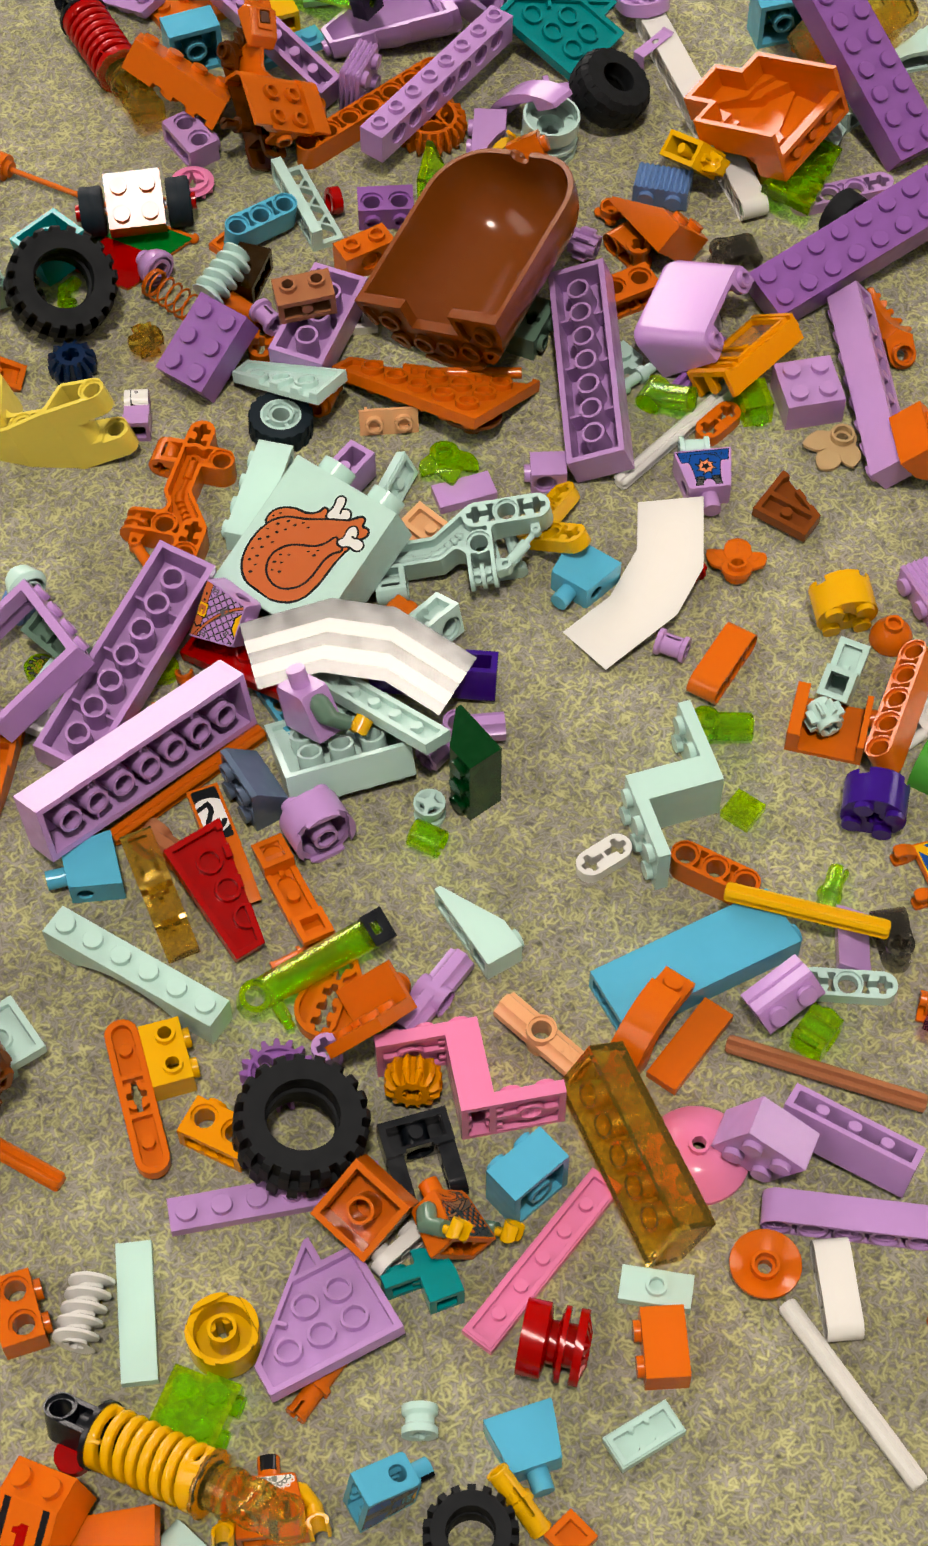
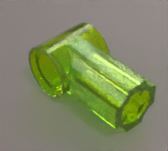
[635,375,698,414]
[695,705,754,744]

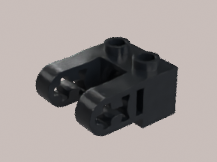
[376,1105,469,1198]

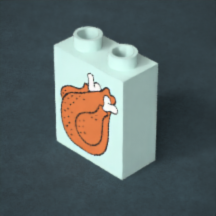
[213,455,412,617]

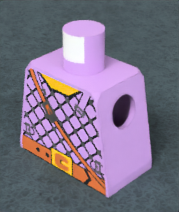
[189,577,261,647]

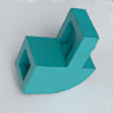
[380,1248,465,1315]

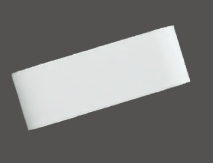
[810,1237,865,1343]

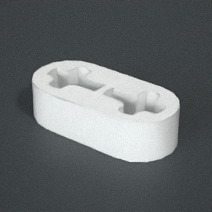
[576,834,632,883]

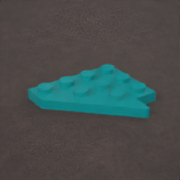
[500,0,625,81]

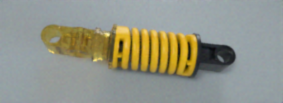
[43,1392,307,1546]

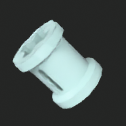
[678,436,710,452]

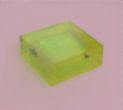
[720,788,766,833]

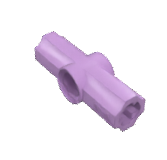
[390,948,474,1030]

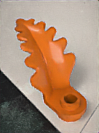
[867,287,916,369]

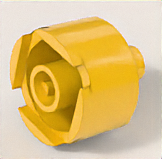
[808,569,878,637]
[184,1292,262,1380]

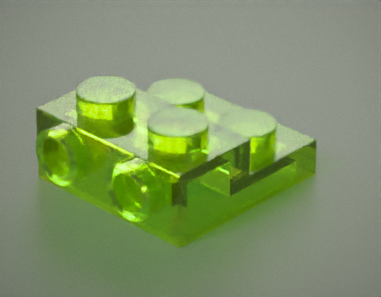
[149,1363,247,1462]

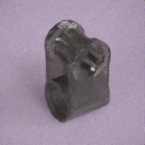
[706,233,763,271]
[869,906,915,973]

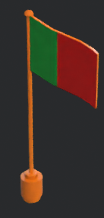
[0,151,199,290]

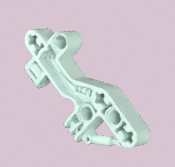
[375,493,553,605]

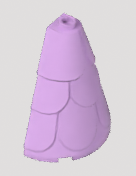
[320,0,463,59]

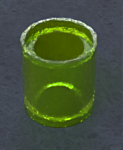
[406,818,449,858]

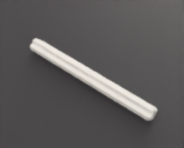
[614,382,733,490]
[779,1298,927,1491]

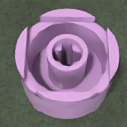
[279,784,356,863]

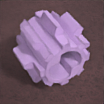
[567,226,602,262]

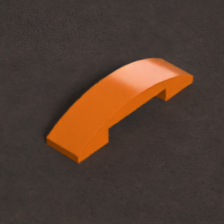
[251,833,335,947]

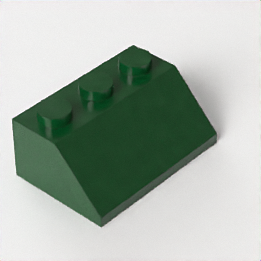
[448,705,502,821]

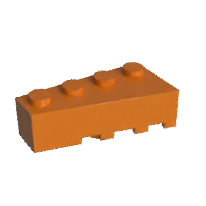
[121,32,232,131]

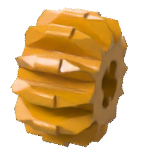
[384,1053,442,1108]

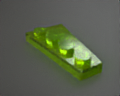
[761,139,843,216]

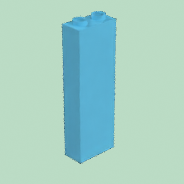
[589,888,802,1031]

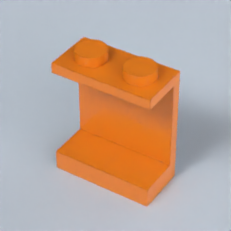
[784,681,878,765]

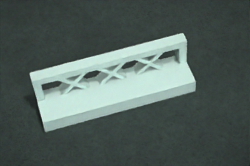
[270,156,344,252]

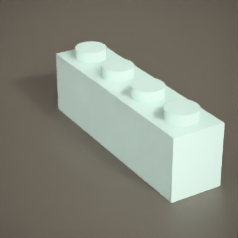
[221,439,294,550]

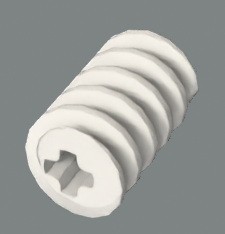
[52,1271,116,1354]

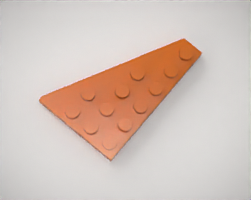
[332,357,540,430]

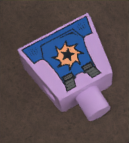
[672,447,731,516]

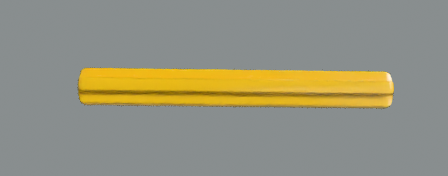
[724,882,891,939]

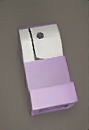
[122,389,152,441]

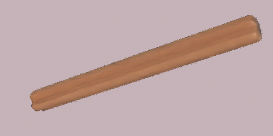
[725,1035,928,1113]

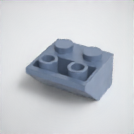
[219,748,289,831]

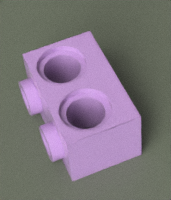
[161,110,221,167]

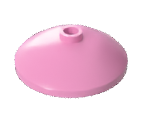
[644,1106,748,1206]

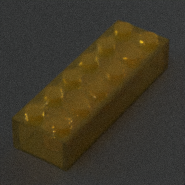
[561,1041,716,1268]

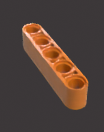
[864,639,928,773]

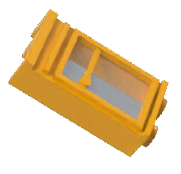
[686,313,804,397]

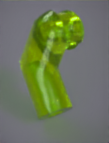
[57,275,81,308]

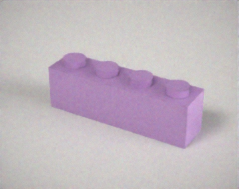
[783,1083,927,1198]

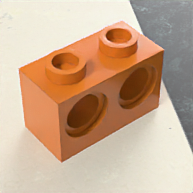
[611,262,658,319]
[0,1267,54,1360]

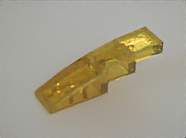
[119,826,201,964]

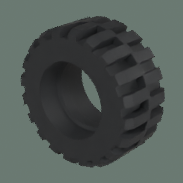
[3,225,118,343]
[231,1053,371,1199]

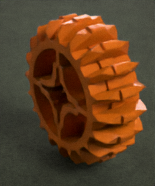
[401,97,467,158]

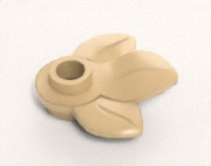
[802,424,861,472]

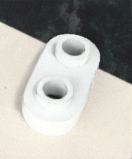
[370,1220,424,1278]

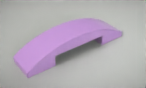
[490,80,573,115]

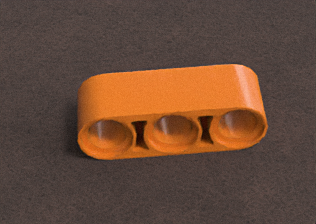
[686,622,758,705]
[669,840,761,905]

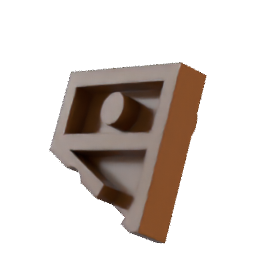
[752,470,821,542]

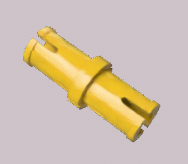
[487,1462,552,1540]

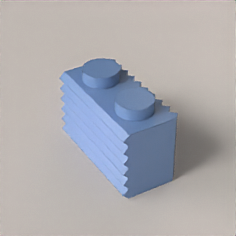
[632,162,694,211]

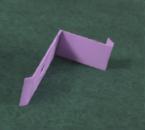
[634,26,674,70]

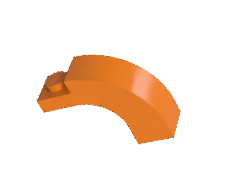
[599,966,695,1089]

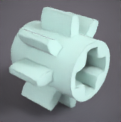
[804,696,846,736]

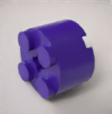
[840,767,911,840]

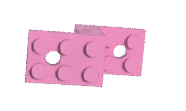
[373,1016,567,1140]

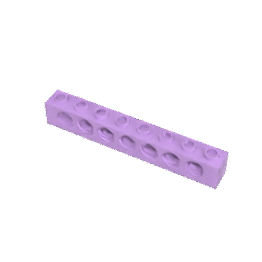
[360,5,513,163]

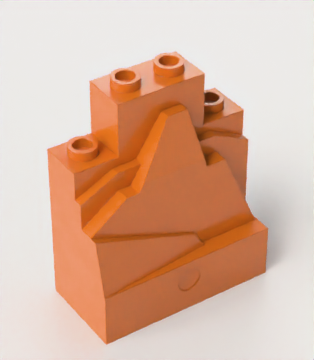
[684,52,849,182]

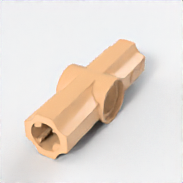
[493,992,590,1081]

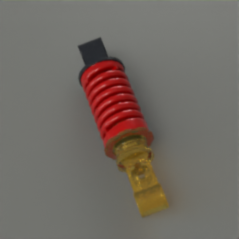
[54,0,166,126]

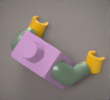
[276,663,373,744]

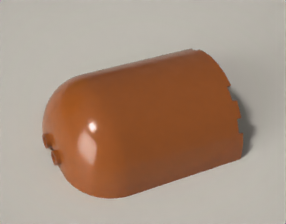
[354,148,579,370]

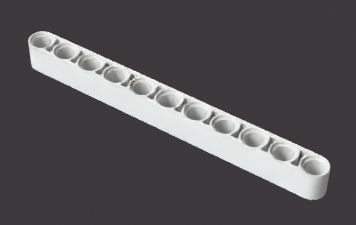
[636,13,769,221]

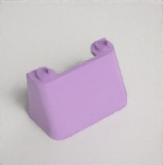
[634,260,754,377]

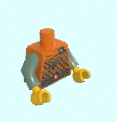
[412,1176,525,1260]

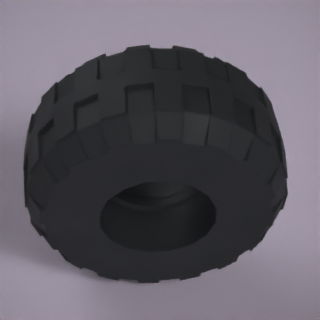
[569,48,650,130]

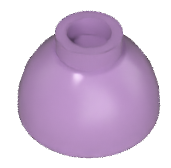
[136,249,174,287]

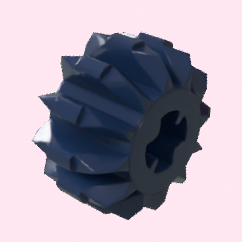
[47,339,97,385]

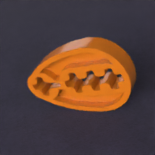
[294,951,362,1041]

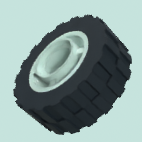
[248,392,314,452]

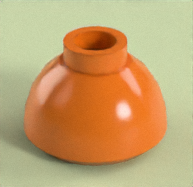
[869,615,913,657]

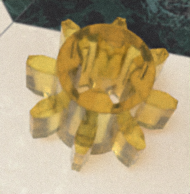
[128,321,164,359]

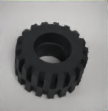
[422,1484,520,1546]

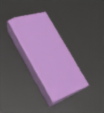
[834,905,871,970]

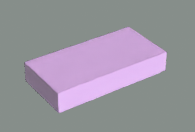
[431,470,498,514]

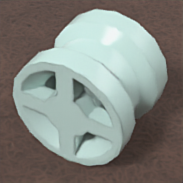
[413,788,446,829]
[401,1400,438,1441]

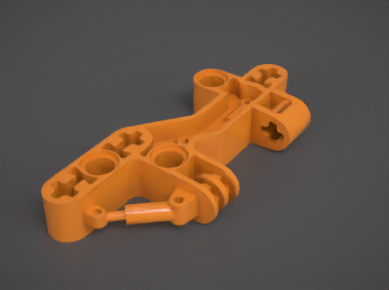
[120,420,237,566]

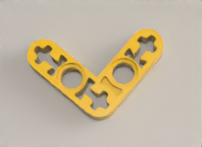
[516,481,591,554]

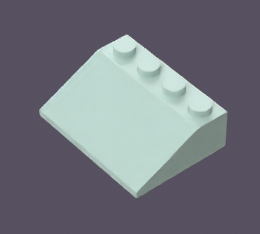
[264,692,417,798]

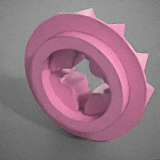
[172,166,215,200]

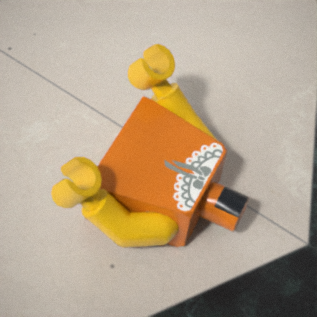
[211,1454,332,1546]

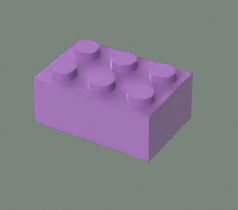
[155,292,259,403]

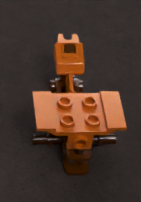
[216,0,331,172]

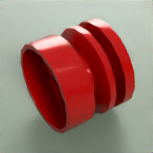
[514,1297,593,1387]

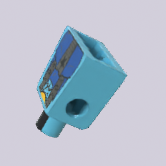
[343,1452,435,1533]

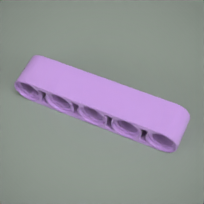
[760,1187,928,1251]

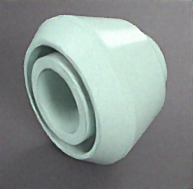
[5,565,47,594]

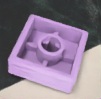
[339,38,382,110]

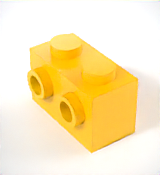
[138,1016,201,1101]

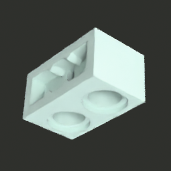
[408,592,465,641]

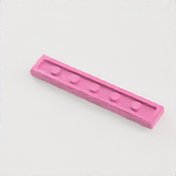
[462,1167,621,1355]

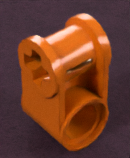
[603,221,652,268]

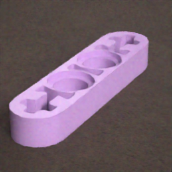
[790,172,894,216]

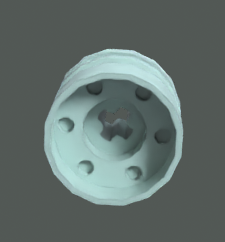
[521,98,580,164]

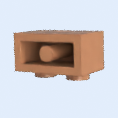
[271,268,337,325]

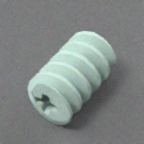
[192,242,251,304]

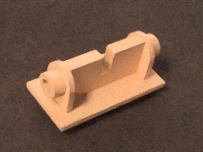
[358,405,419,436]

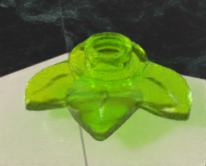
[419,441,479,486]

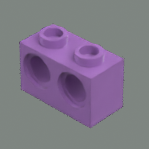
[357,184,414,230]

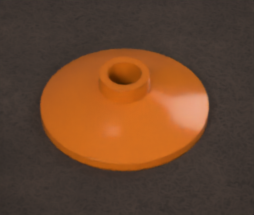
[729,1229,802,1300]

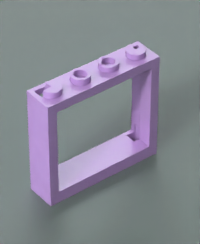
[0,579,95,743]

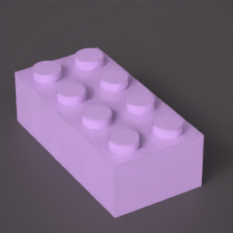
[268,262,368,368]

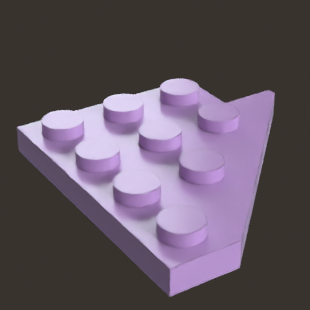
[254,1237,405,1403]

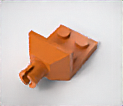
[324,960,417,1060]

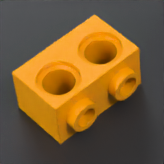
[177,1095,243,1173]

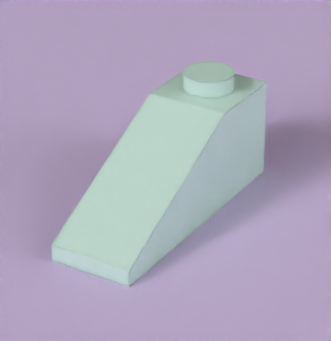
[434,886,524,979]

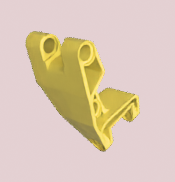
[0,373,139,469]

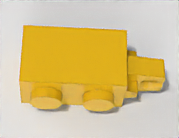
[659,129,730,180]

